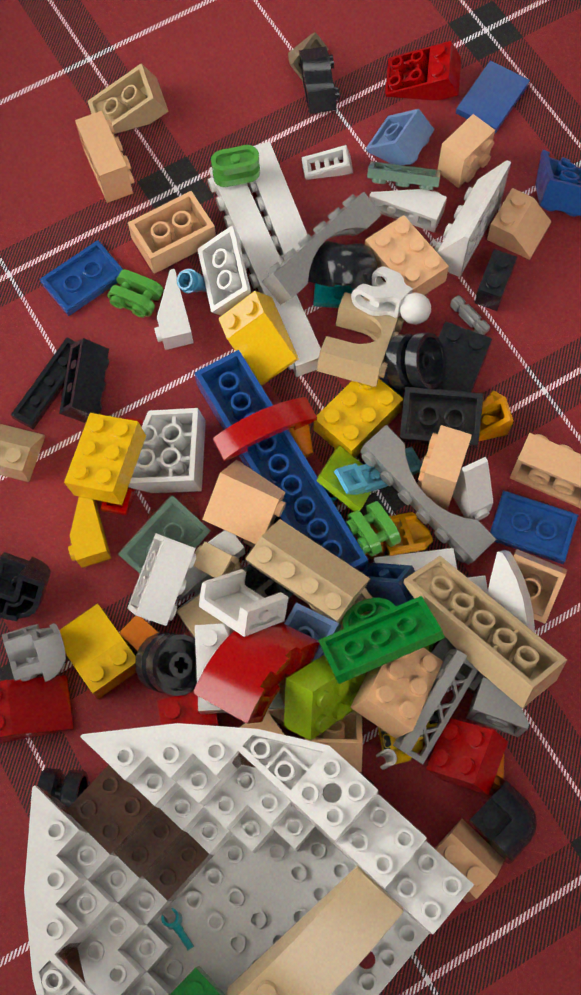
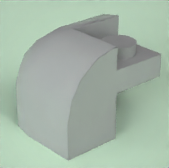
[2,623,66,682]

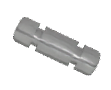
[450,295,490,335]

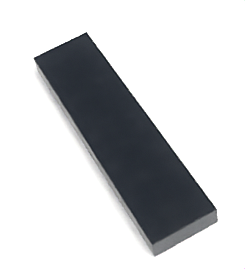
[11,337,76,430]

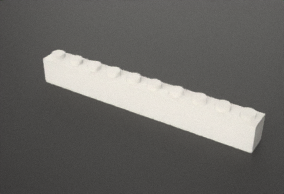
[208,167,321,377]

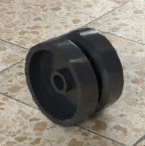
[385,332,445,391]
[135,632,197,696]
[38,768,89,808]

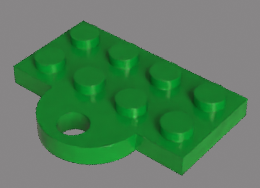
[318,596,445,684]

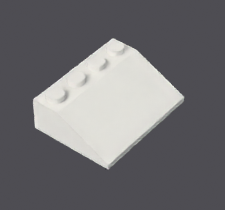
[434,160,511,277]

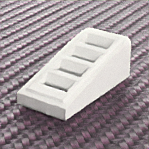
[302,145,353,180]

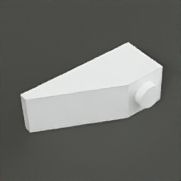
[369,189,447,232]
[154,269,193,350]
[452,457,494,521]

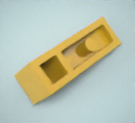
[68,497,112,568]

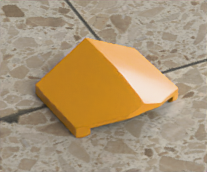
[385,512,433,556]

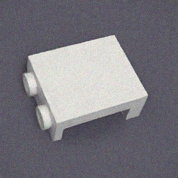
[199,569,288,637]

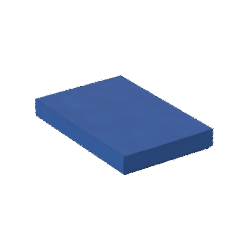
[456,61,530,134]
[39,240,123,317]
[490,490,578,564]

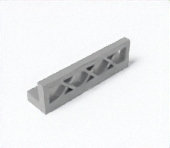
[393,649,478,764]

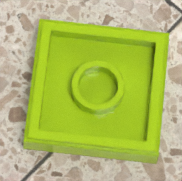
[316,446,371,511]

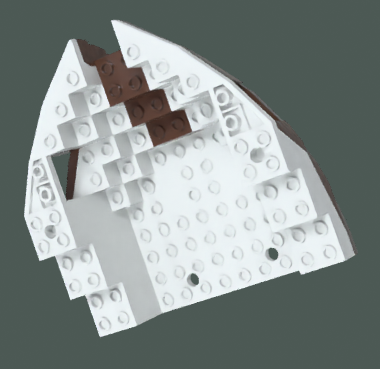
[24,723,474,995]

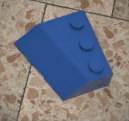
[535,150,581,217]

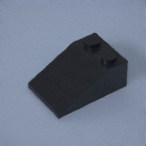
[434,321,492,393]

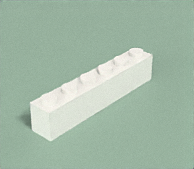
[249,141,307,263]

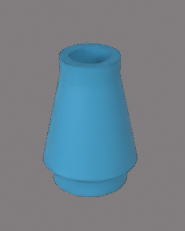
[177,269,207,293]

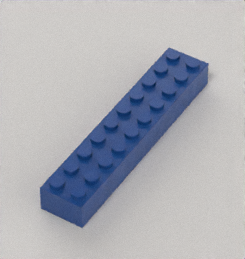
[194,350,368,572]

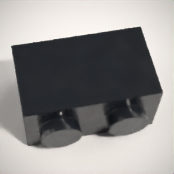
[474,249,517,311]

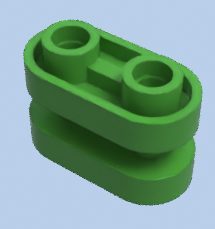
[211,145,260,187]
[107,269,164,318]
[345,501,401,556]

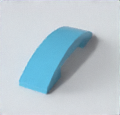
[334,447,422,495]

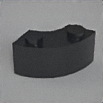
[299,46,340,114]

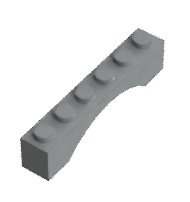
[262,192,381,305]
[360,425,496,565]

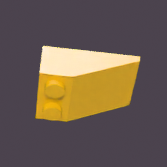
[218,291,299,385]
[59,603,136,699]

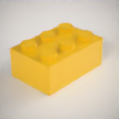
[314,379,404,458]
[64,413,146,505]

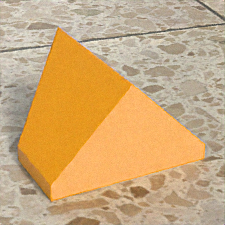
[479,390,513,441]

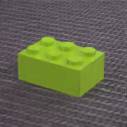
[284,655,366,741]

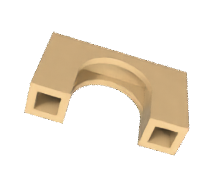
[317,292,404,387]

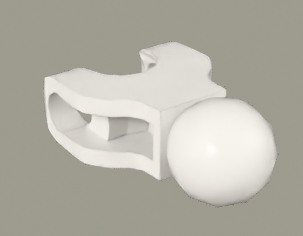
[351,266,431,325]

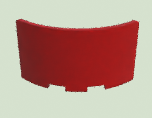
[194,622,319,724]

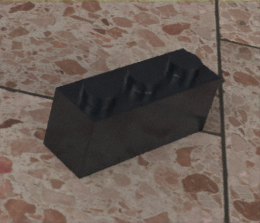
[59,338,109,423]

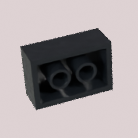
[400,387,483,449]

